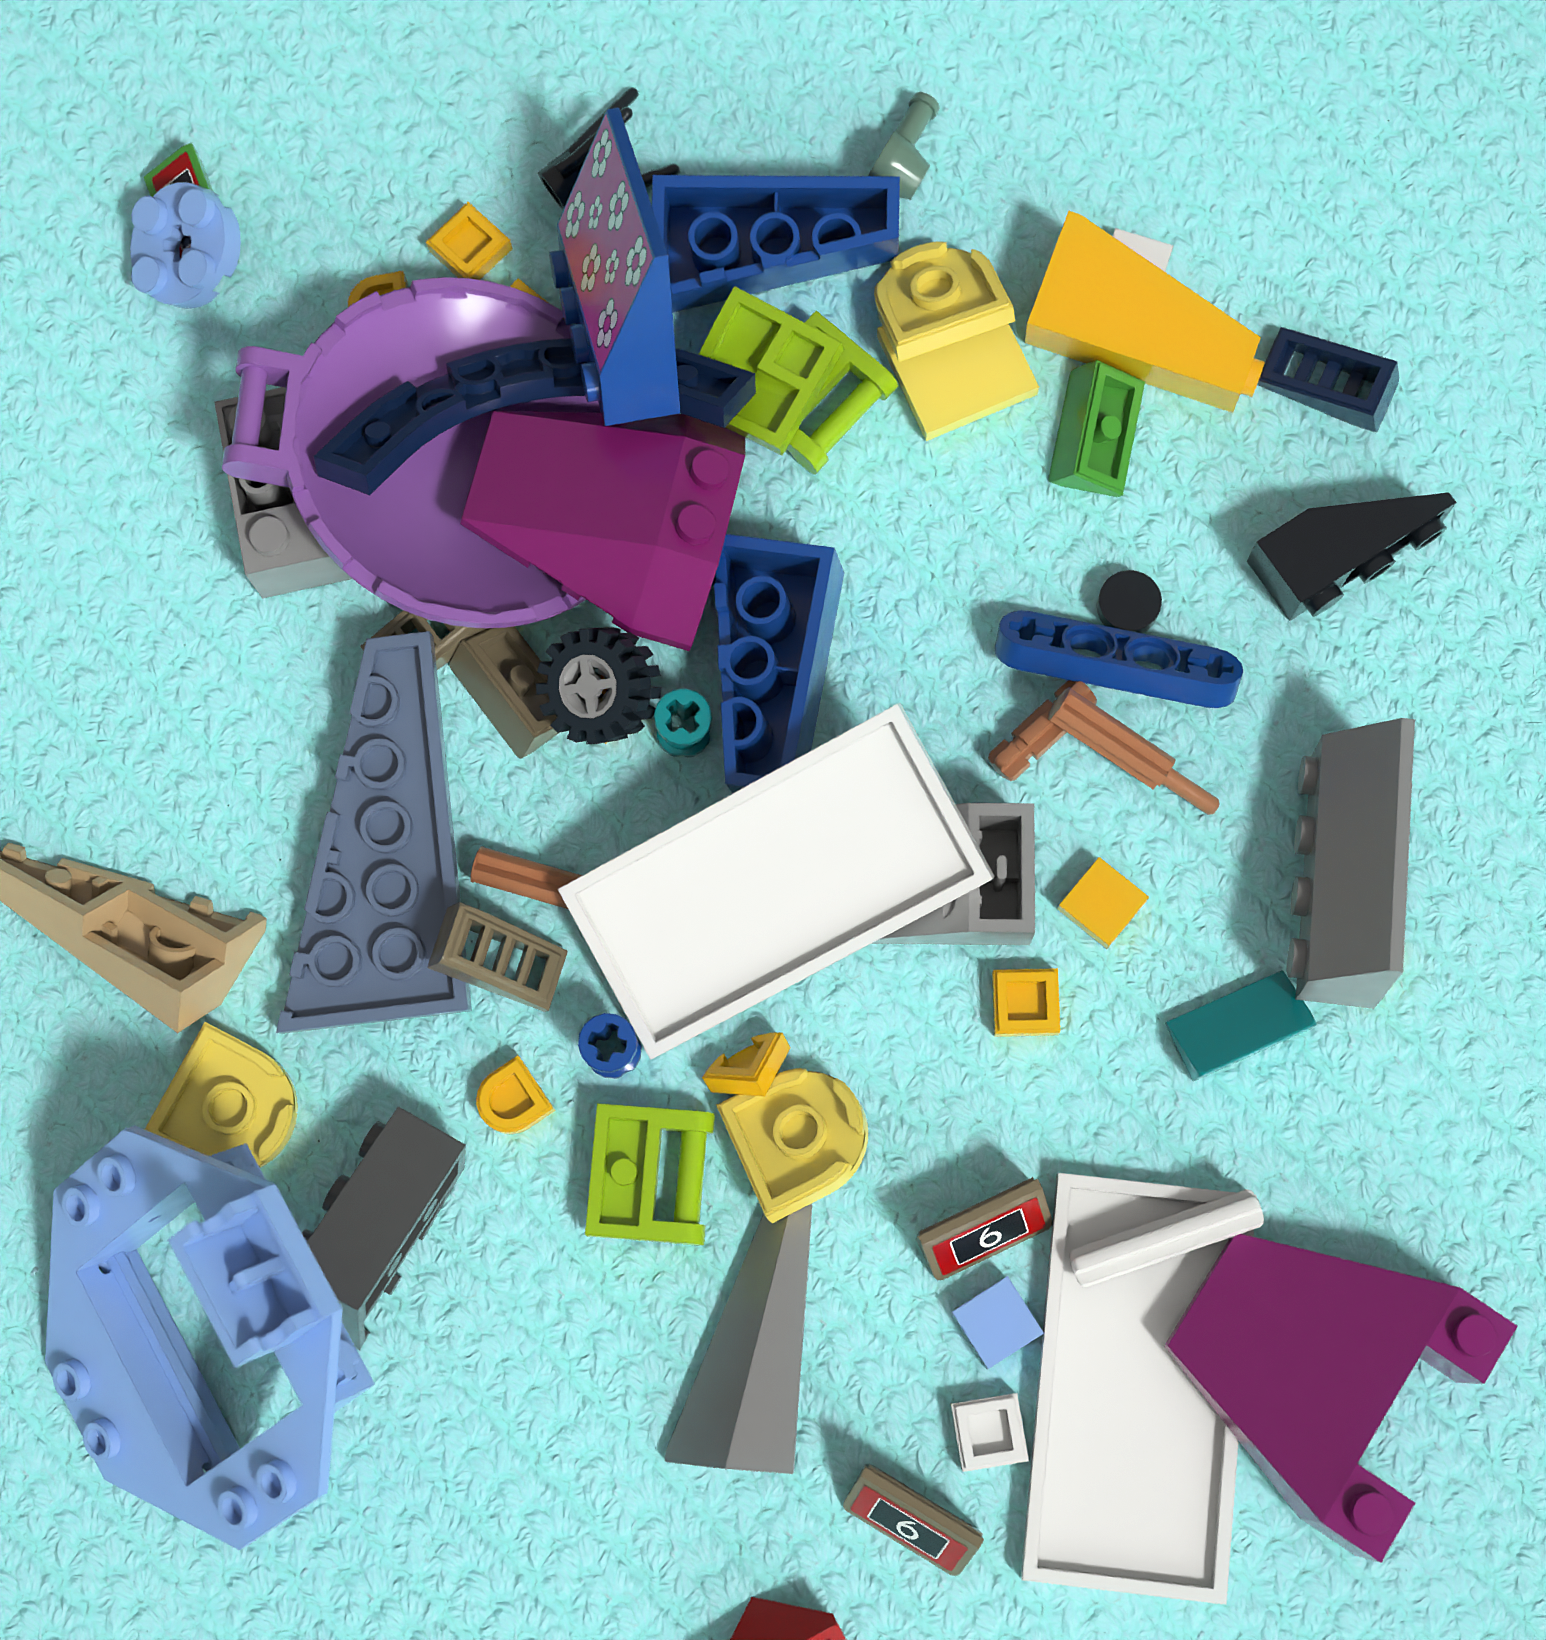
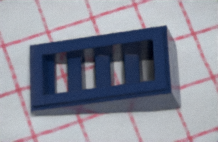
[1258,327,1399,432]

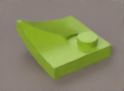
[699,286,844,456]

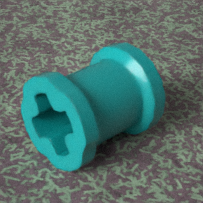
[654,689,712,758]

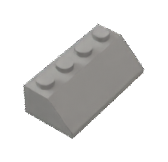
[1287,718,1415,1009]

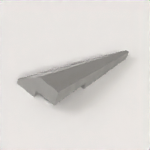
[665,1203,813,1474]

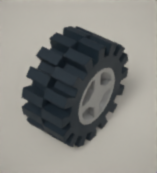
[536,627,662,744]

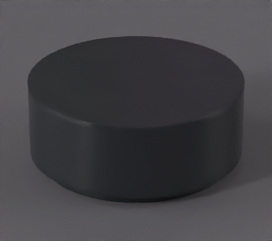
[1097,570,1162,633]

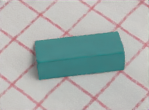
[1165,970,1317,1082]

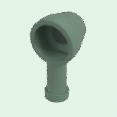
[868,92,939,200]

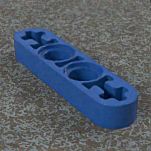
[995,610,1243,708]

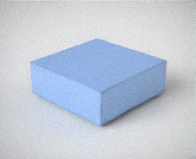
[951,1276,1044,1369]

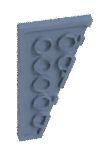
[276,631,472,1034]

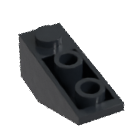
[1247,492,1457,621]

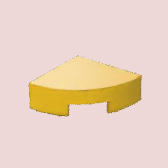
[702,1032,791,1097]

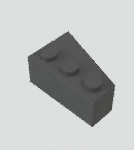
[301,1107,466,1350]

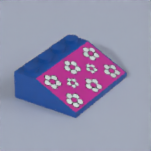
[549,107,680,426]

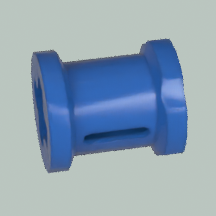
[578,1013,642,1079]

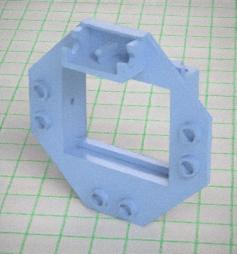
[45,1126,375,1550]

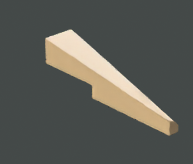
[0,842,267,1033]

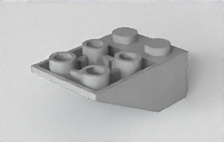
[215,387,353,599]
[871,803,1035,945]

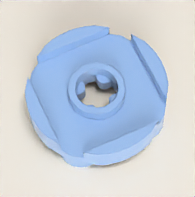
[130,182,241,309]

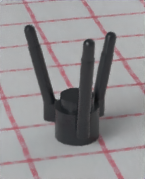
[538,88,680,210]

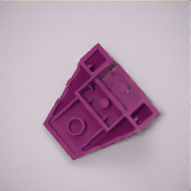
[460,411,746,651]

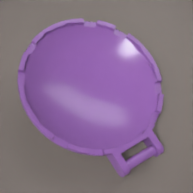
[222,277,601,628]

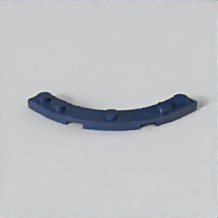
[314,338,756,496]

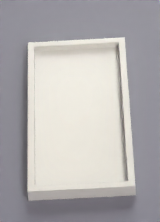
[558,703,995,1060]
[1021,1173,1254,1605]

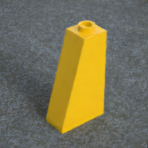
[1025,211,1265,413]

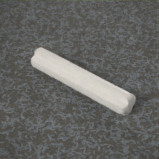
[1069,1189,1264,1287]

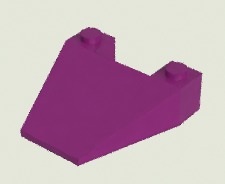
[1164,1234,1518,1563]

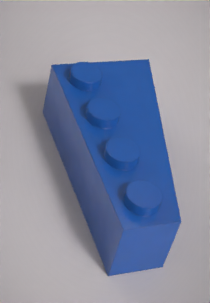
[652,175,900,313]
[714,534,844,794]

